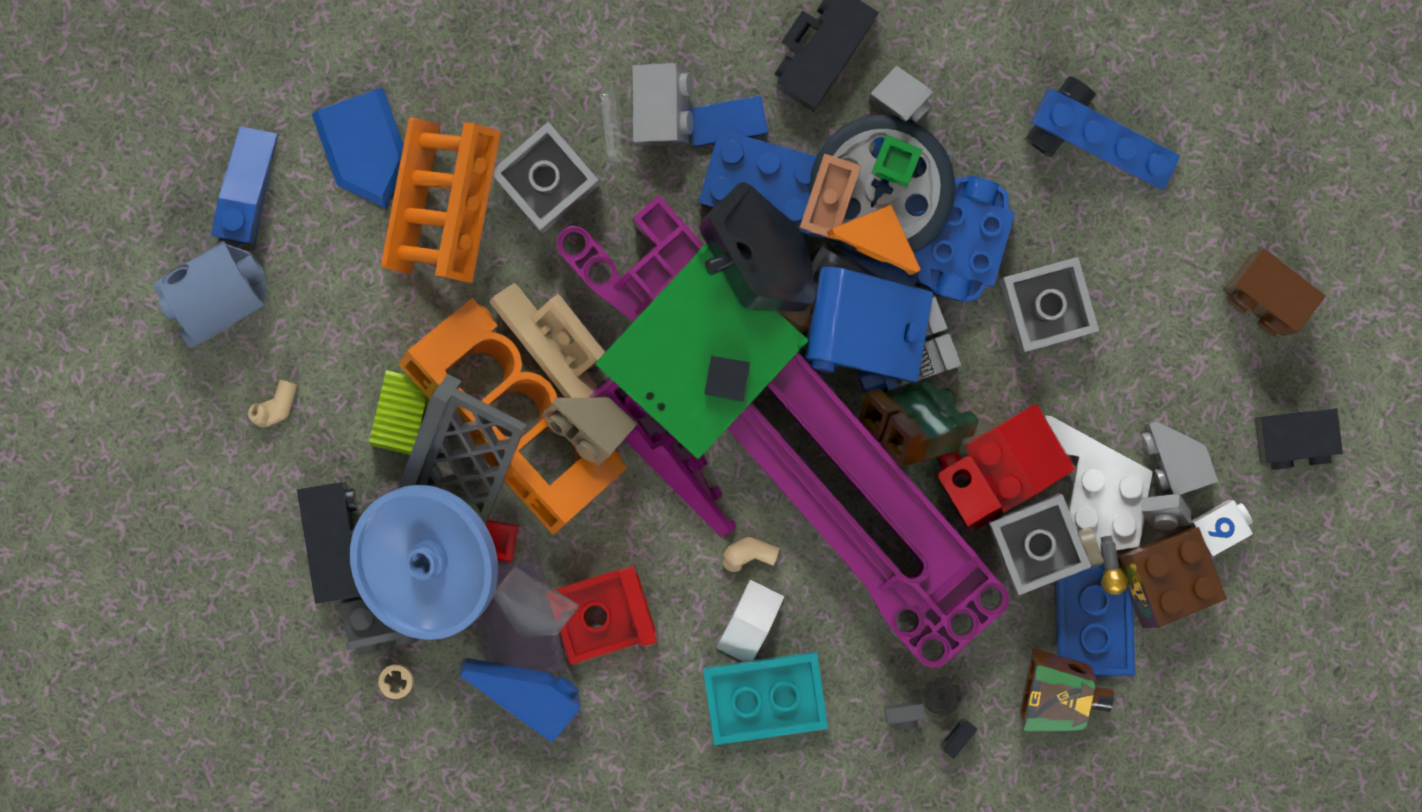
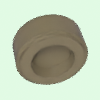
[1078,527,1104,568]

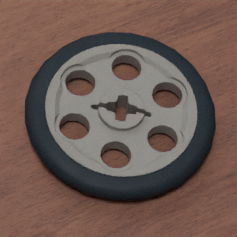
[809,114,956,260]

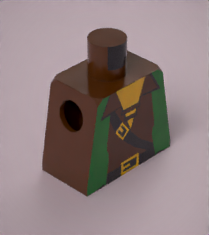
[1020,649,1114,732]

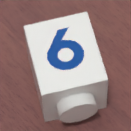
[1190,500,1253,557]

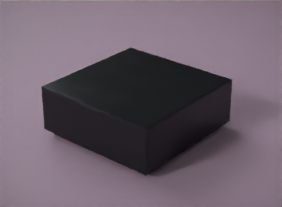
[704,355,750,401]
[941,718,978,759]

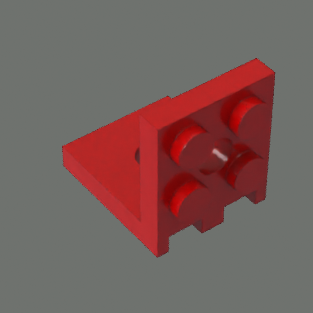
[547,564,658,665]

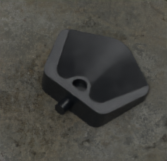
[699,182,816,312]

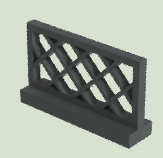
[398,374,526,526]

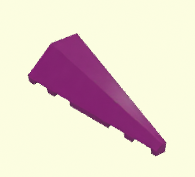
[588,377,737,537]

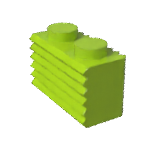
[368,370,430,455]

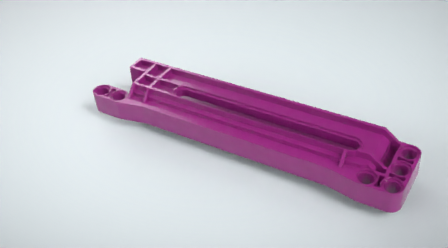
[557,195,1009,668]

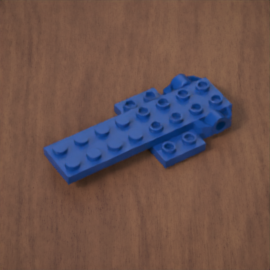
[698,129,1015,303]

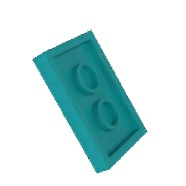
[703,651,828,745]

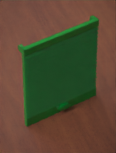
[595,244,808,459]

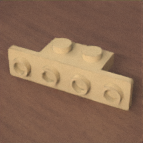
[490,283,605,398]

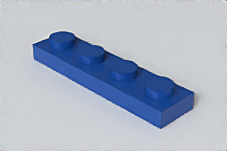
[1031,88,1180,190]

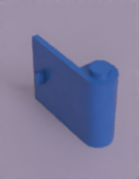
[804,267,933,383]

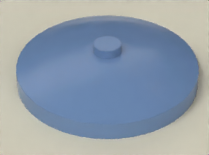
[350,485,498,640]

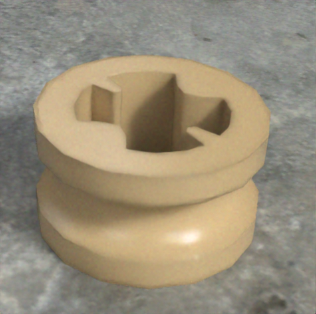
[378,664,414,699]

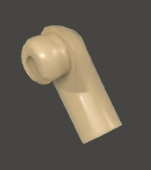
[248,380,298,427]
[723,537,780,572]

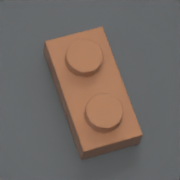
[800,154,861,241]

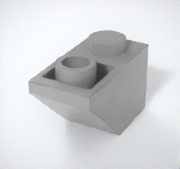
[868,66,933,123]
[1141,421,1218,495]

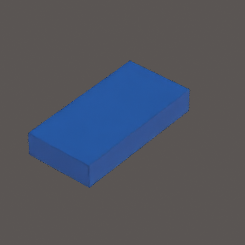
[689,95,768,147]

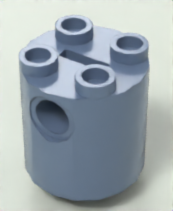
[153,240,266,349]

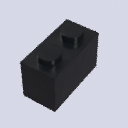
[1254,408,1343,470]

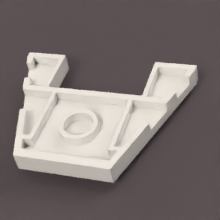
[1045,415,1153,551]

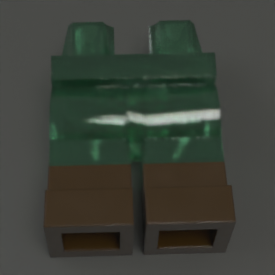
[859,380,979,467]

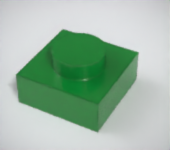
[871,135,922,188]

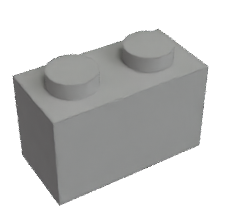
[632,63,694,146]

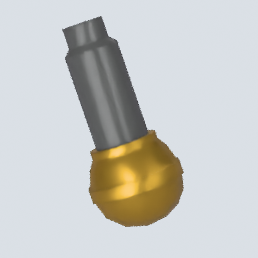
[1100,535,1128,595]

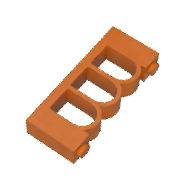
[398,298,627,535]

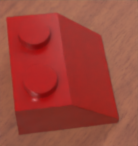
[965,403,1076,512]

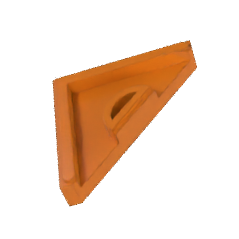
[827,205,921,275]

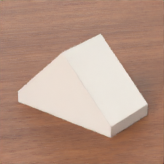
[716,580,784,662]

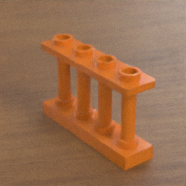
[381,117,501,283]

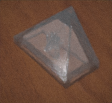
[493,566,579,637]

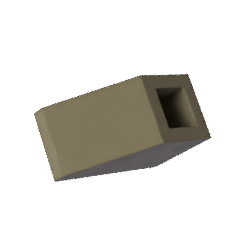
[541,397,638,467]

